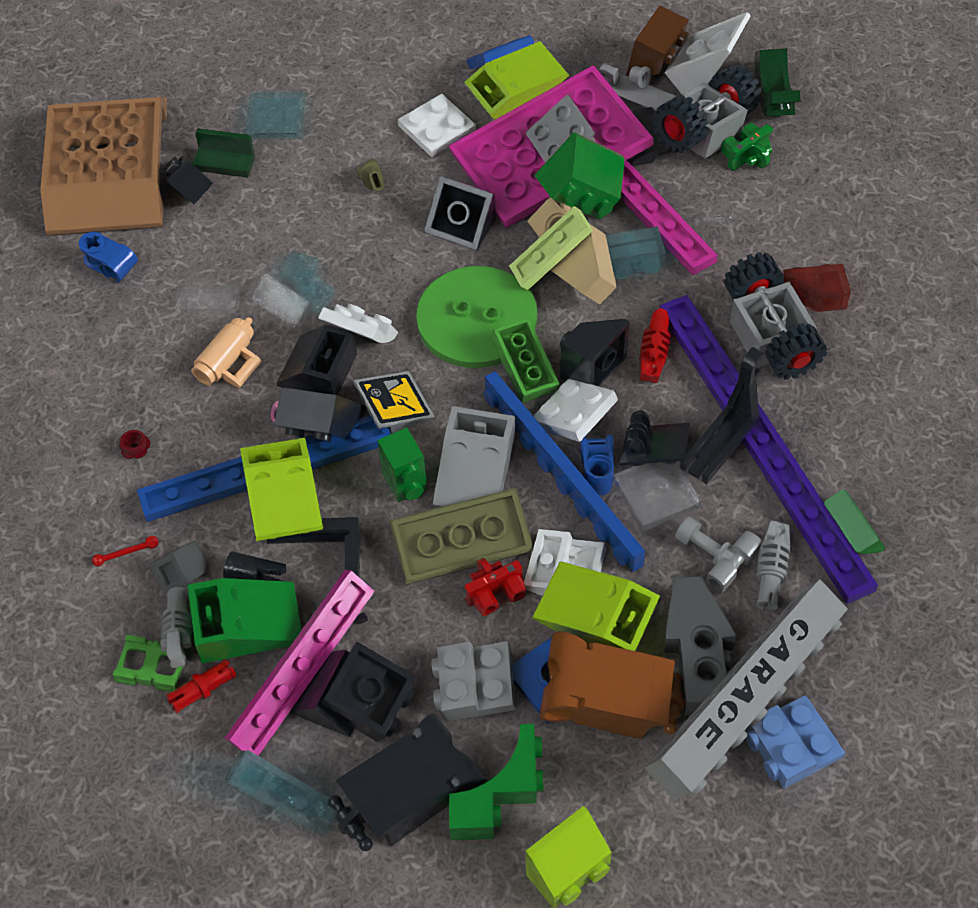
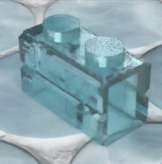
[606,226,666,279]

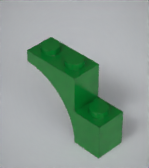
[449,724,544,840]

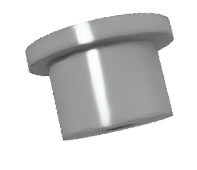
[629,66,651,89]

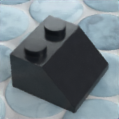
[559,319,629,387]
[274,387,366,442]

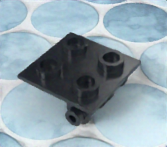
[620,410,690,466]

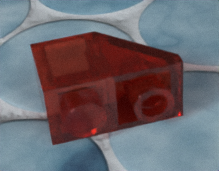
[783,264,851,312]

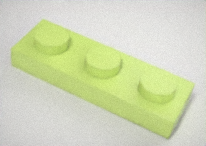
[509,206,593,290]

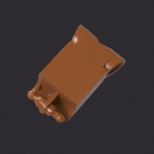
[539,631,685,739]

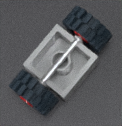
[653,65,761,158]
[724,252,827,380]

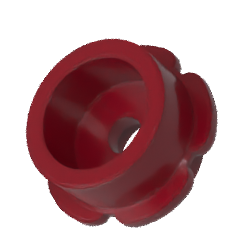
[119,430,151,459]

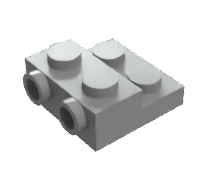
[431,641,516,721]

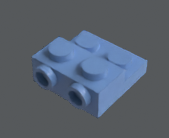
[745,695,845,789]

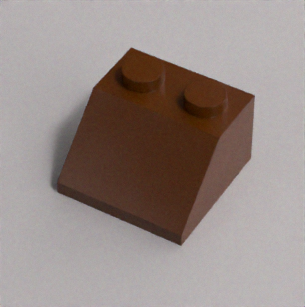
[626,5,689,77]

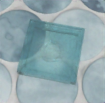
[245,92,306,139]

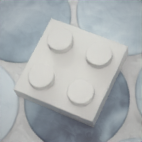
[398,94,476,157]
[533,379,618,442]

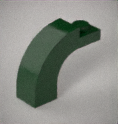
[755,48,801,117]

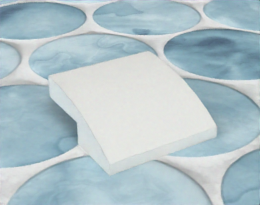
[524,529,606,595]

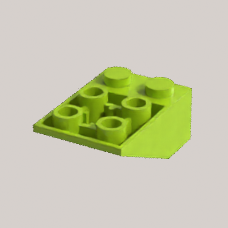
[464,41,569,120]
[240,438,323,541]
[532,561,660,651]

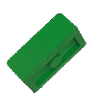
[824,489,885,554]

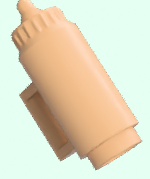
[191,317,261,389]

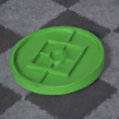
[417,266,537,368]

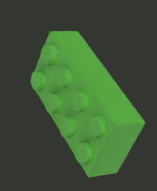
[491,318,560,403]

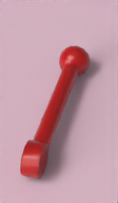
[91,536,159,567]

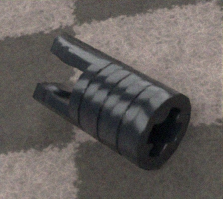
[223,551,286,581]

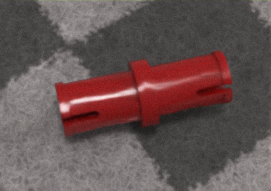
[165,659,236,714]

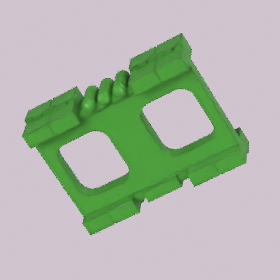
[113,635,190,692]

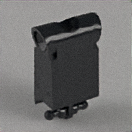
[328,713,488,852]

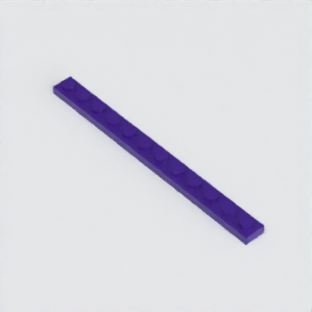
[660,295,878,604]

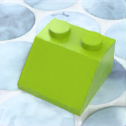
[525,805,612,908]

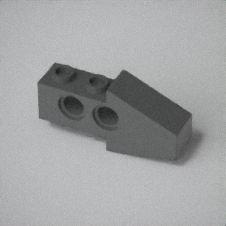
[664,576,736,716]

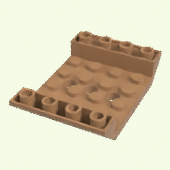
[40,97,167,235]

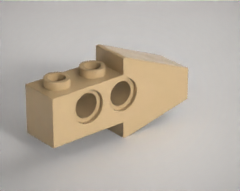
[527,197,616,304]

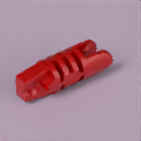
[639,308,670,383]

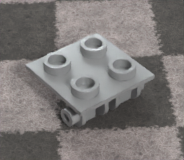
[525,94,595,163]

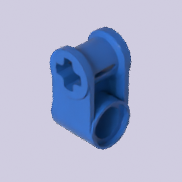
[79,232,138,283]
[580,435,614,496]

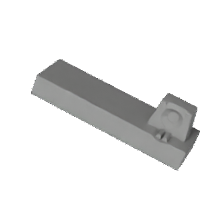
[599,63,675,111]

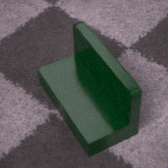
[192,128,255,178]

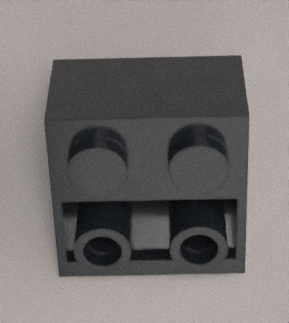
[277,325,357,396]

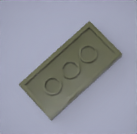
[389,488,533,585]

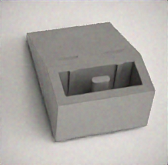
[433,406,515,508]

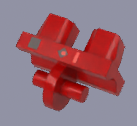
[464,558,526,617]

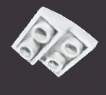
[319,304,398,343]

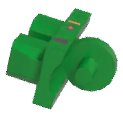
[721,122,773,171]

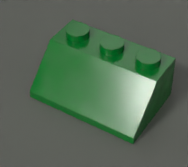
[534,132,625,219]

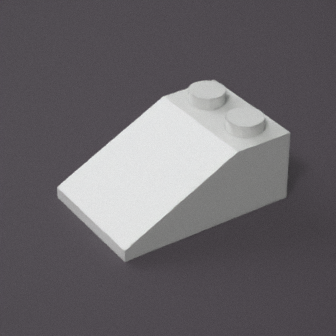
[665,12,750,95]

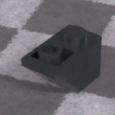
[164,155,213,205]

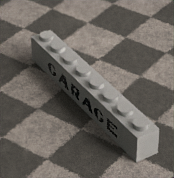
[644,579,848,801]

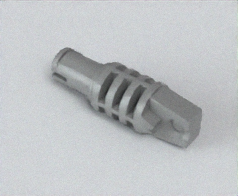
[756,520,790,611]
[161,587,192,668]

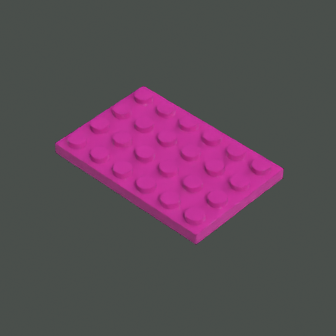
[449,65,654,228]

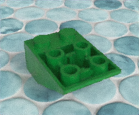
[187,578,302,664]

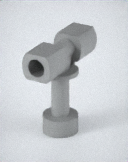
[675,516,763,594]

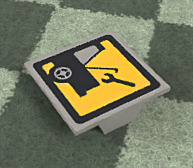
[353,371,435,433]

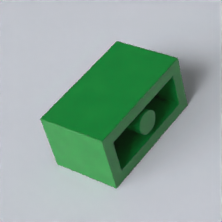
[377,427,427,502]

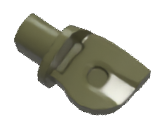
[356,158,384,191]

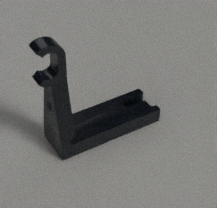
[680,347,765,484]
[267,517,368,624]

